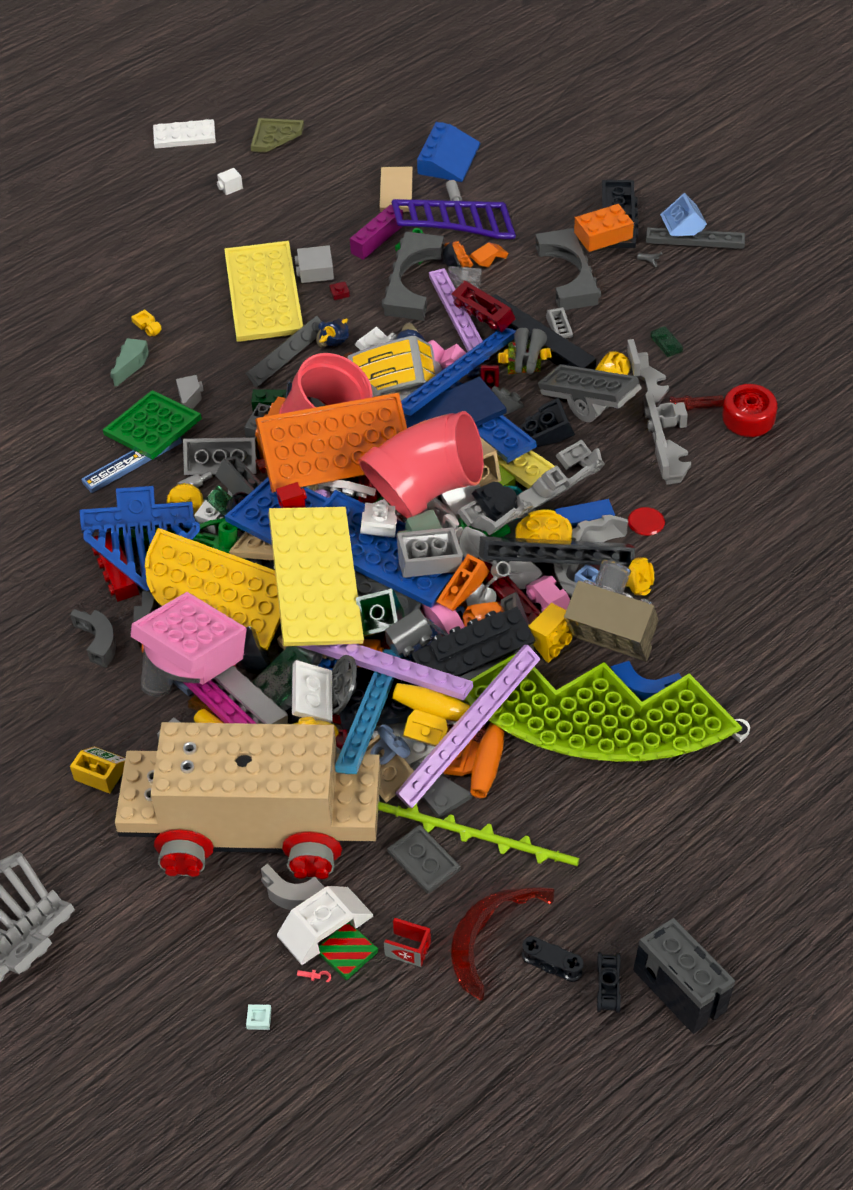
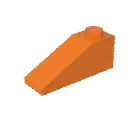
[436,554,490,611]

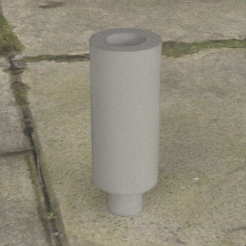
[446,180,462,201]

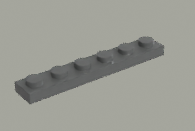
[646,227,745,249]
[245,316,322,387]

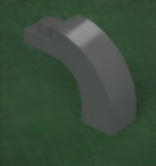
[70,609,116,668]

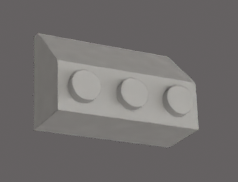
[397,527,463,578]

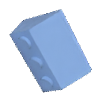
[660,193,707,236]

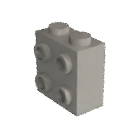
[295,245,334,283]

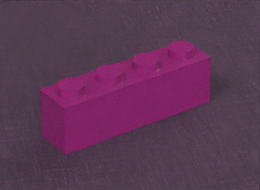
[350,204,403,260]

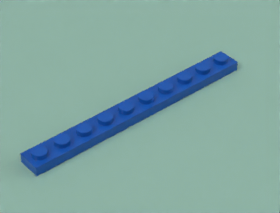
[401,328,516,416]

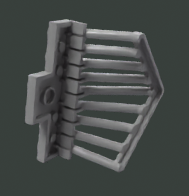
[0,852,75,982]

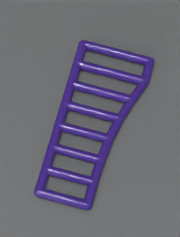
[391,199,516,239]

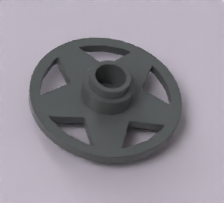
[332,655,357,715]

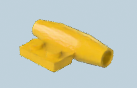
[392,683,470,747]

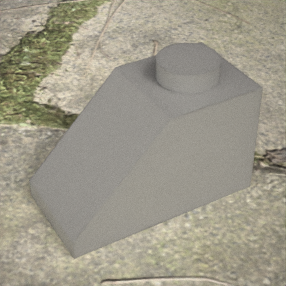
[176,375,204,409]

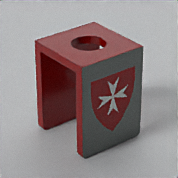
[384,918,431,967]

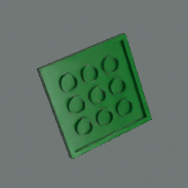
[103,390,202,460]

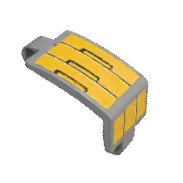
[348,336,442,395]

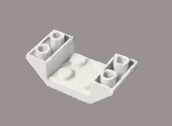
[277,886,373,965]

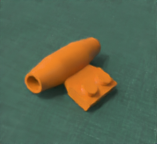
[443,722,504,798]

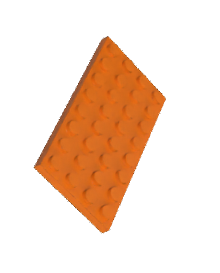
[255,393,407,493]

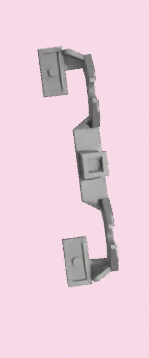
[627,339,691,485]
[457,440,605,536]

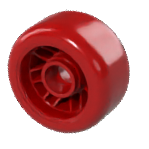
[722,384,778,437]

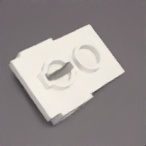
[360,503,397,538]

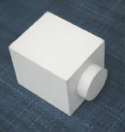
[217,168,243,195]

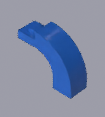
[611,661,682,702]

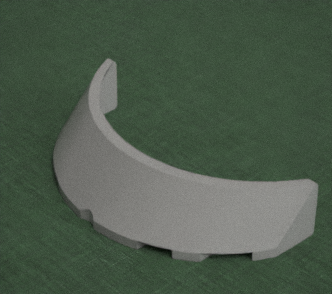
[554,515,628,597]

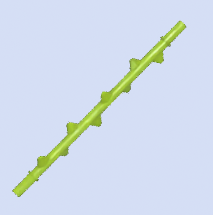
[378,802,580,866]

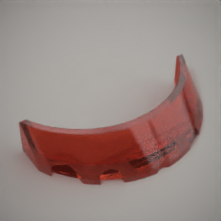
[451,887,554,1000]

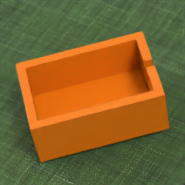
[574,204,634,252]

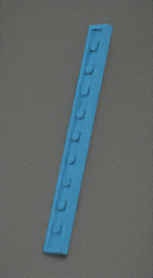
[335,649,403,774]

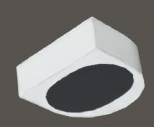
[731,719,750,743]

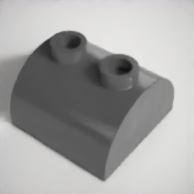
[385,608,432,657]

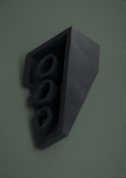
[519,398,575,447]

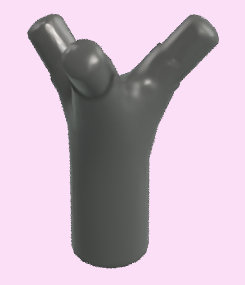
[637,252,662,267]

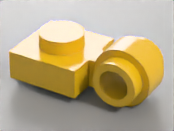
[131,309,162,337]

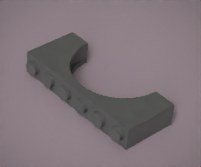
[535,228,601,310]
[382,231,444,321]

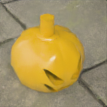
[595,351,631,375]

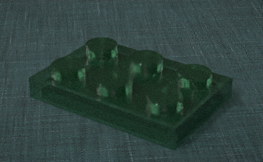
[252,646,313,706]

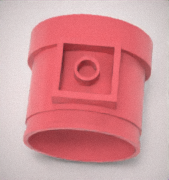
[279,353,372,414]

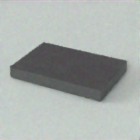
[387,825,461,894]

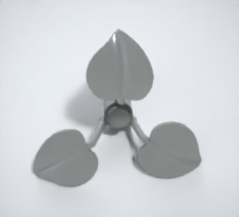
[459,527,542,606]

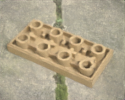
[380,167,413,213]

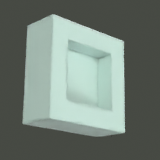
[246,1004,272,1030]

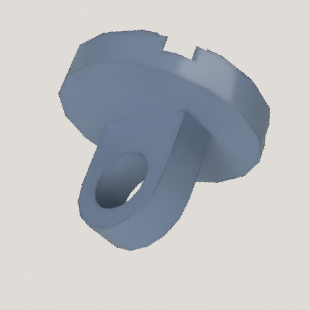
[370,724,411,765]

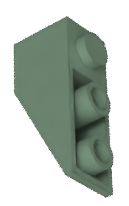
[111,338,149,386]

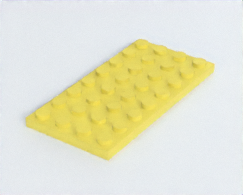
[224,241,303,342]
[268,507,364,646]

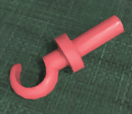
[297,970,331,982]

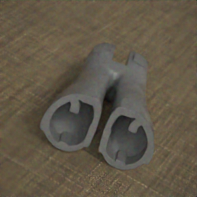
[514,328,547,374]

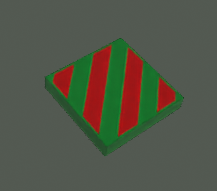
[318,922,378,981]

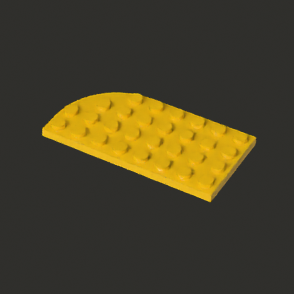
[145,528,280,650]

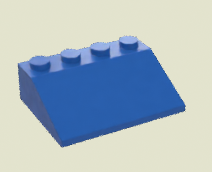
[417,122,480,182]

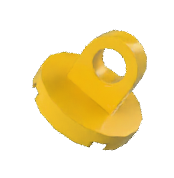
[166,483,204,518]
[620,558,654,595]

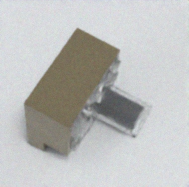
[564,560,659,662]

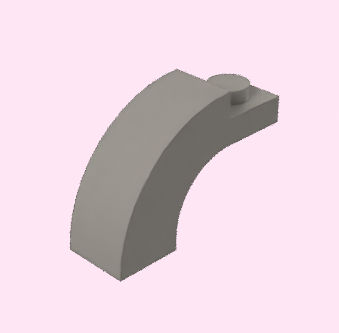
[261,864,325,910]

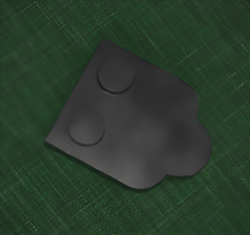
[471,482,517,522]

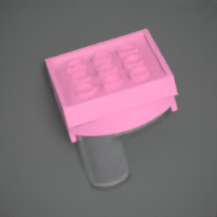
[131,592,247,697]

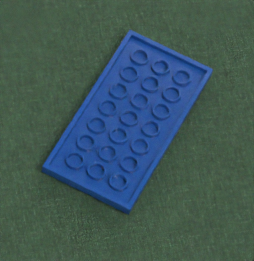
[329,490,465,608]

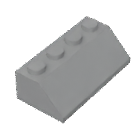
[183,437,258,475]

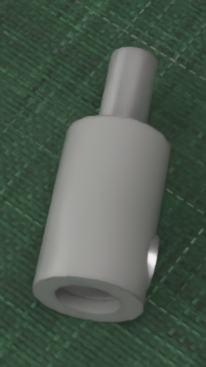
[177,472,212,488]

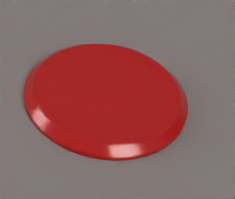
[628,507,665,536]

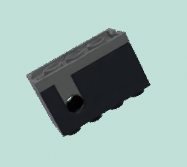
[633,918,735,1034]

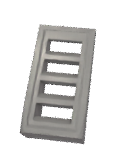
[546,307,573,338]

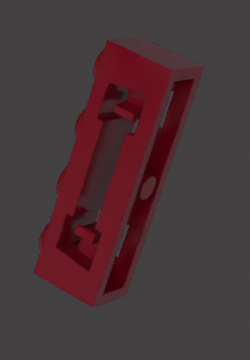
[451,281,516,333]

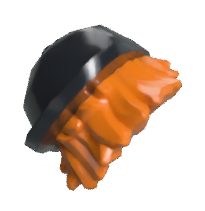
[443,241,473,274]

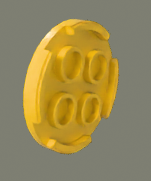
[515,510,572,541]

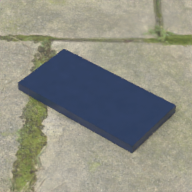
[404,377,507,428]

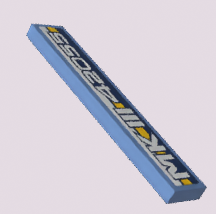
[81,438,182,493]

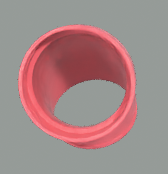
[358,411,484,519]

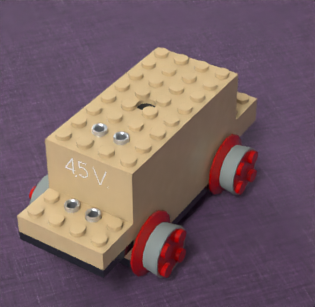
[115,722,381,879]

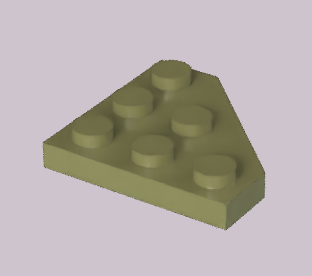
[251,118,304,152]

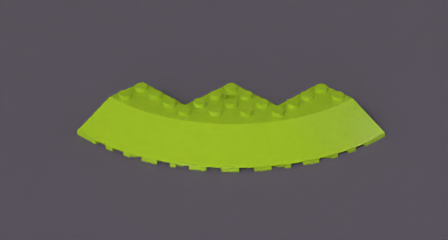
[464,653,742,762]

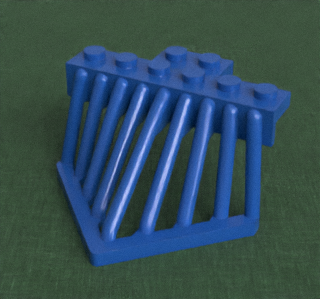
[79,486,200,592]

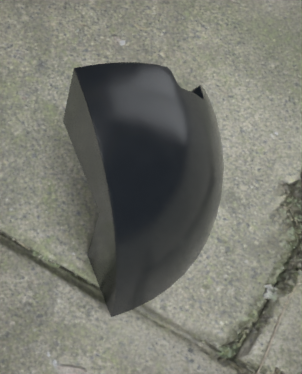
[236,626,273,674]

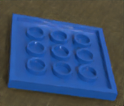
[225,477,332,545]

